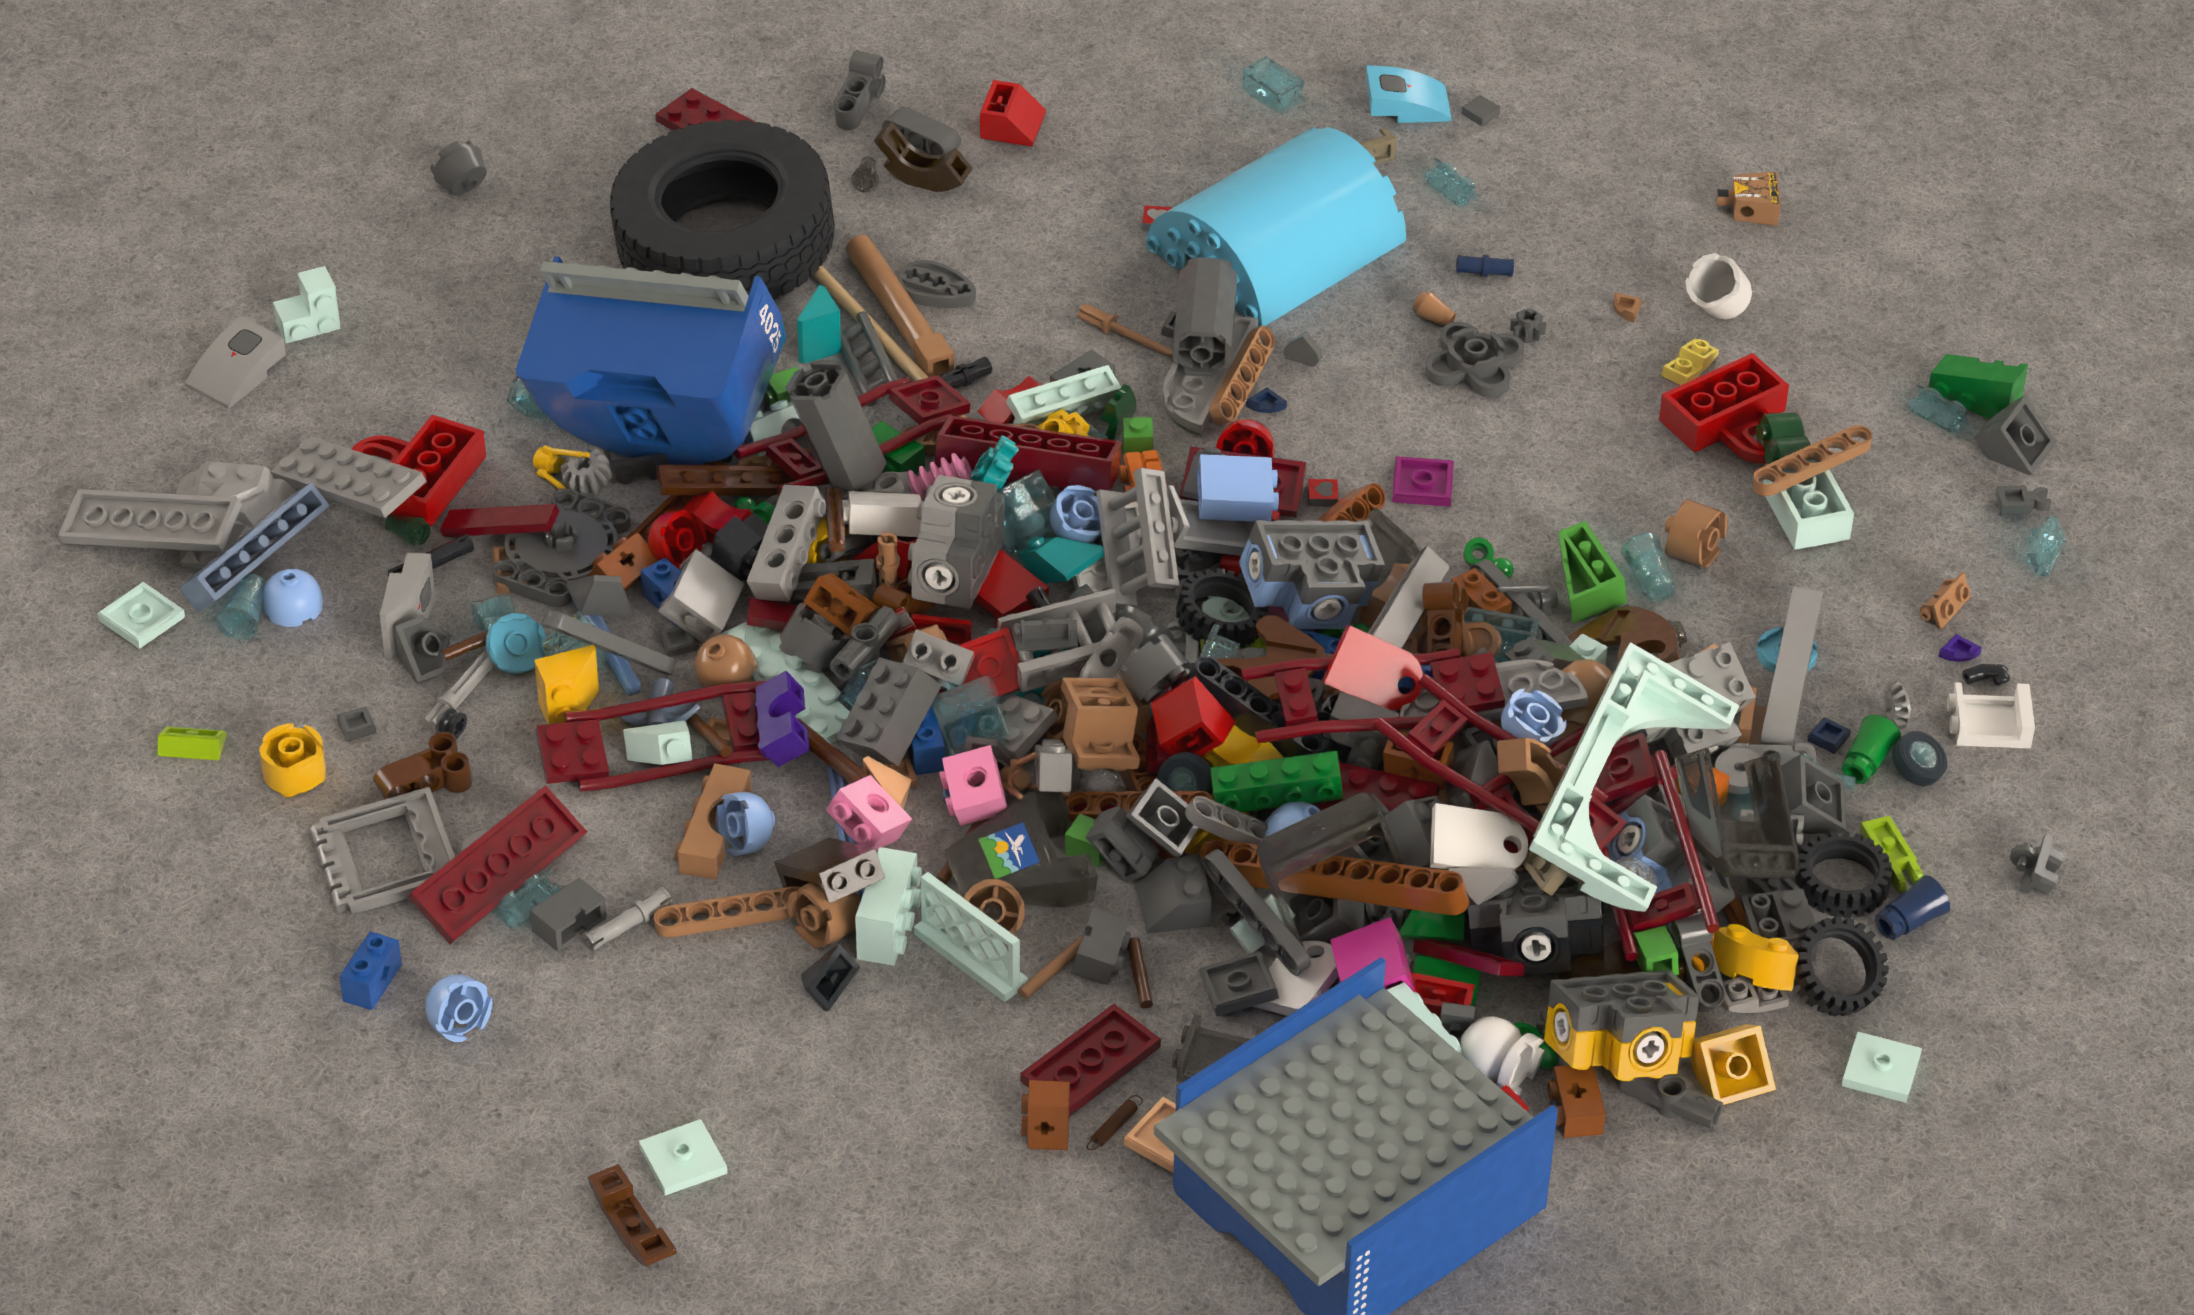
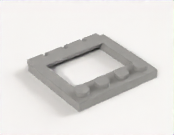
[310,787,455,914]

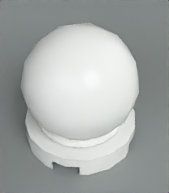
[1460,1016,1544,1095]

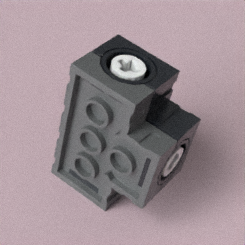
[1468,870,1604,977]

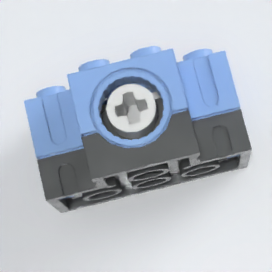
[1239,520,1385,629]
[1607,784,1735,925]

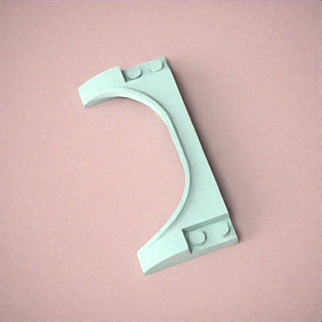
[1529,642,1739,912]

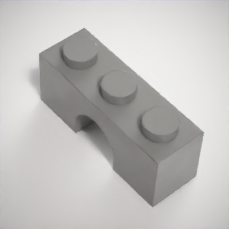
[1034,739,1072,792]

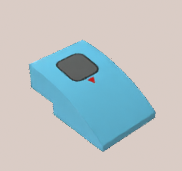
[1365,66,1451,123]

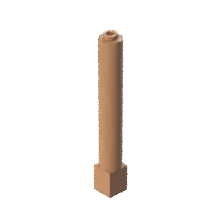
[846,235,954,377]

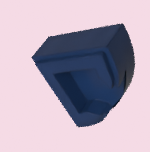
[1246,387,1287,413]

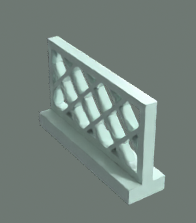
[914,872,1028,1002]

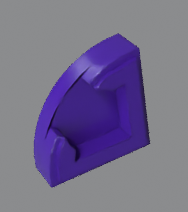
[1939,634,1982,662]

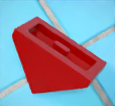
[911,614,972,644]
[1411,972,1475,1021]

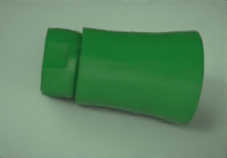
[1841,715,1901,784]

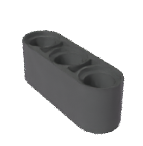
[882,106,961,155]

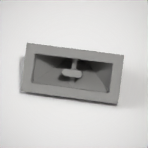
[1448,867,1519,905]

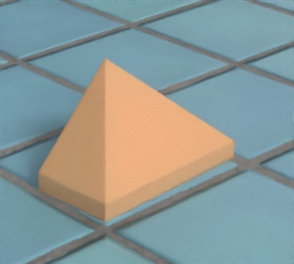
[863,756,912,810]

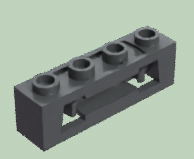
[753,559,879,608]

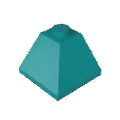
[1018,535,1104,584]

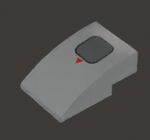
[185,315,286,409]
[380,553,436,658]

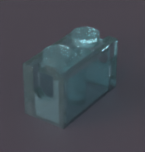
[1242,56,1304,114]

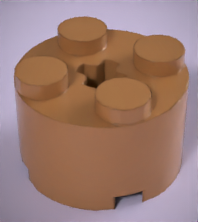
[1665,499,1728,567]
[787,882,861,948]

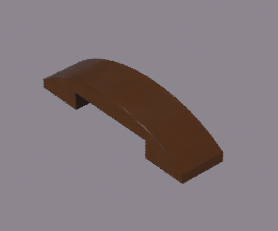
[588,1164,677,1266]

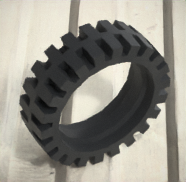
[1176,568,1269,650]
[1795,831,1892,918]
[1793,917,1889,1016]

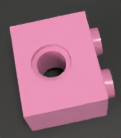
[939,745,1009,826]
[826,775,912,850]

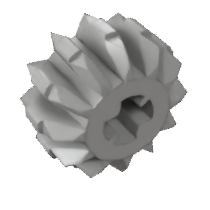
[561,446,612,495]

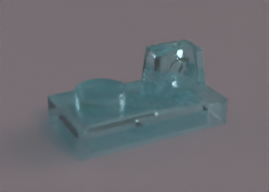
[2027,516,2066,577]

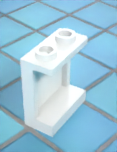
[1947,682,2035,748]

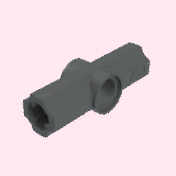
[830,606,900,682]
[1620,1074,1723,1128]

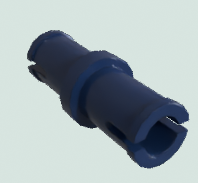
[1456,255,1514,277]

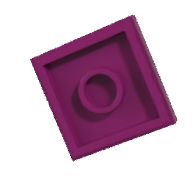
[1392,456,1454,507]

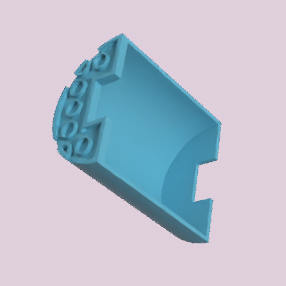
[1146,127,1406,327]

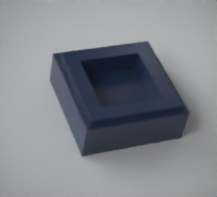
[1808,717,1851,754]

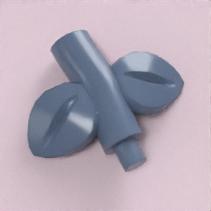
[619,678,701,727]

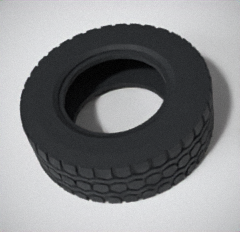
[610,120,835,300]

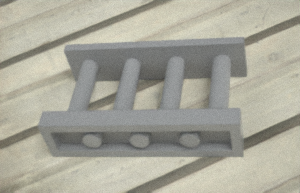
[1096,468,1179,607]
[998,588,1139,692]

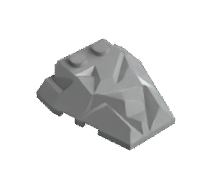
[176,461,297,569]

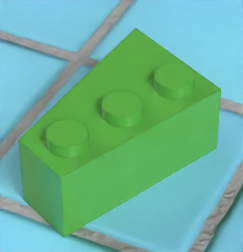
[1558,521,1627,624]

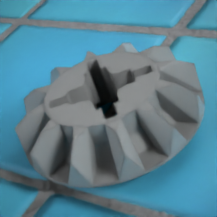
[1882,680,1911,729]

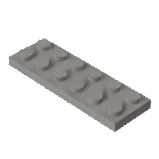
[270,436,427,518]
[58,489,242,552]

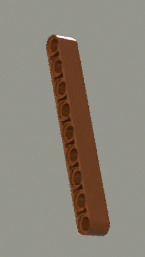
[1199,839,1470,915]

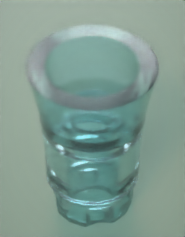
[1621,533,1676,602]
[217,574,266,640]

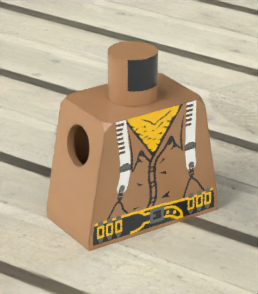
[1716,172,1781,225]

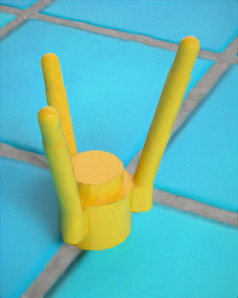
[533,445,590,490]

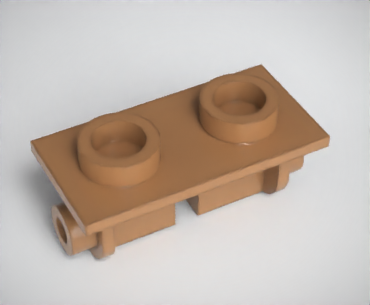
[1919,572,1971,630]

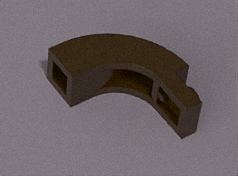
[874,122,973,192]

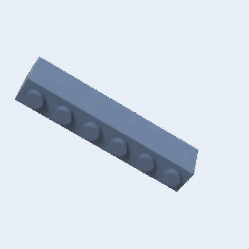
[179,482,330,612]

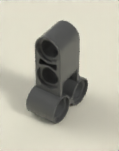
[834,50,886,130]
[1666,913,1726,1012]

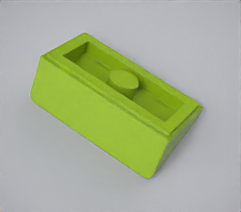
[158,726,227,760]

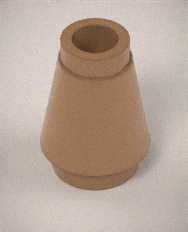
[1413,291,1457,326]

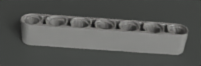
[1368,546,1450,648]
[1761,586,1823,745]

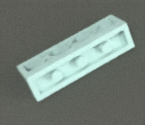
[1006,365,1121,426]

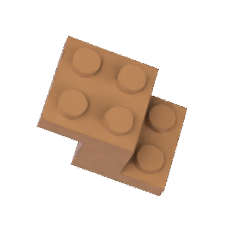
[1061,678,1140,771]

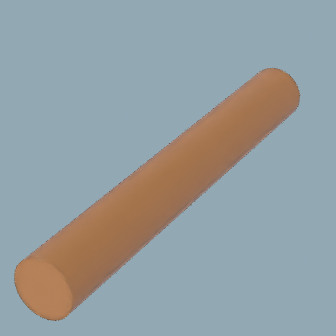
[1017,935,1083,999]

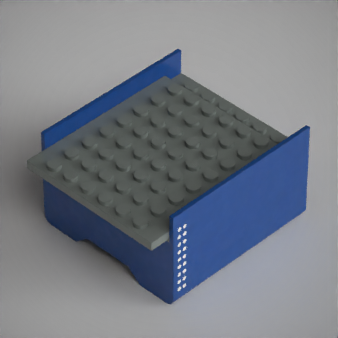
[1154,957,1558,1315]

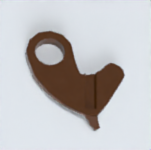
[1568,605,1680,663]
[1217,615,1334,700]

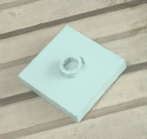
[97,582,185,649]
[1842,1032,1922,1103]
[639,1119,727,1196]

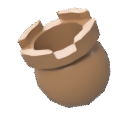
[1560,659,1613,724]

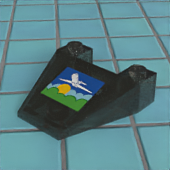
[945,791,1098,907]

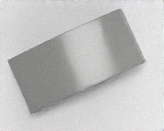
[1723,976,1789,1013]

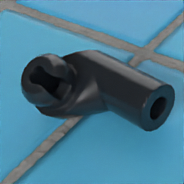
[1962,664,2010,686]

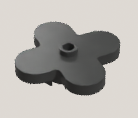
[1425,322,1524,397]

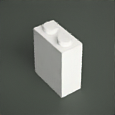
[842,491,921,537]

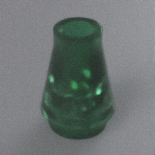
[385,514,430,546]

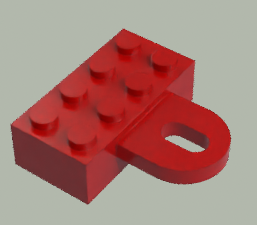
[1659,353,1789,463]
[352,414,486,530]

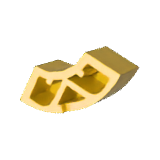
[1201,725,1284,768]
[1712,924,1799,990]

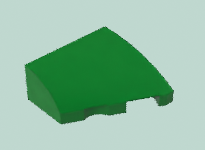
[1398,909,1465,943]

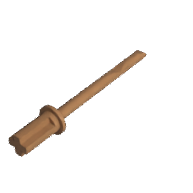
[1077,303,1173,357]

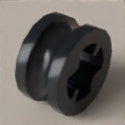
[439,708,467,739]

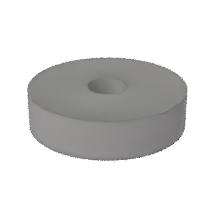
[1715,747,1765,794]

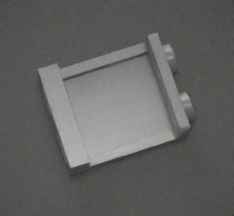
[658,549,745,643]

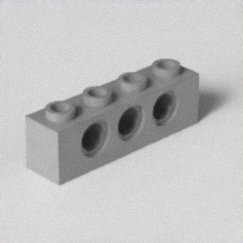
[746,485,826,602]

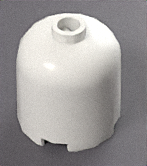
[1685,253,1752,320]

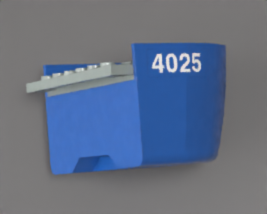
[516,256,786,465]

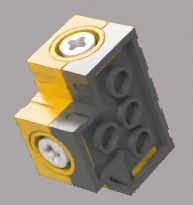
[1544,970,1699,1081]

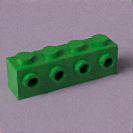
[1211,751,1343,812]

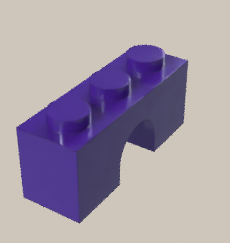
[755,670,809,767]

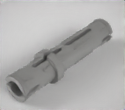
[582,887,672,952]

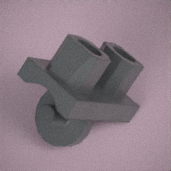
[2010,833,2065,894]

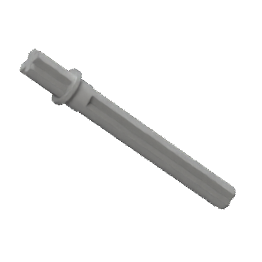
[422,648,494,733]

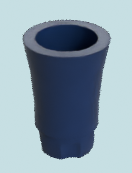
[1875,875,1950,940]

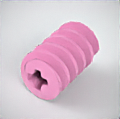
[908,453,974,501]

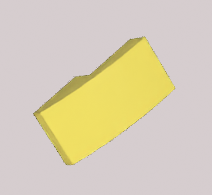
[1661,338,1719,385]

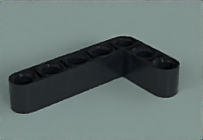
[1185,656,1339,758]

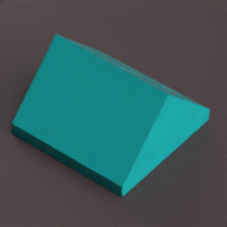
[797,285,841,364]

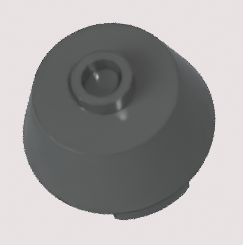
[430,140,487,195]

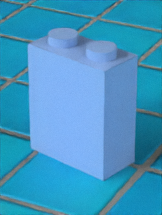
[1197,454,1279,522]

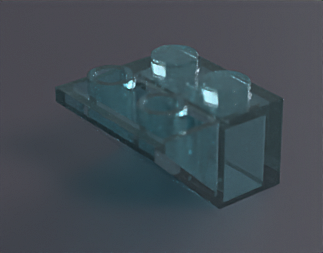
[997,469,1056,554]
[931,675,1010,756]

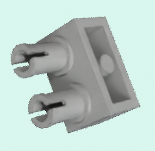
[902,630,974,692]

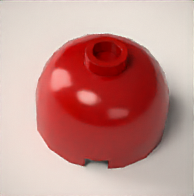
[1215,419,1275,457]
[647,510,707,570]

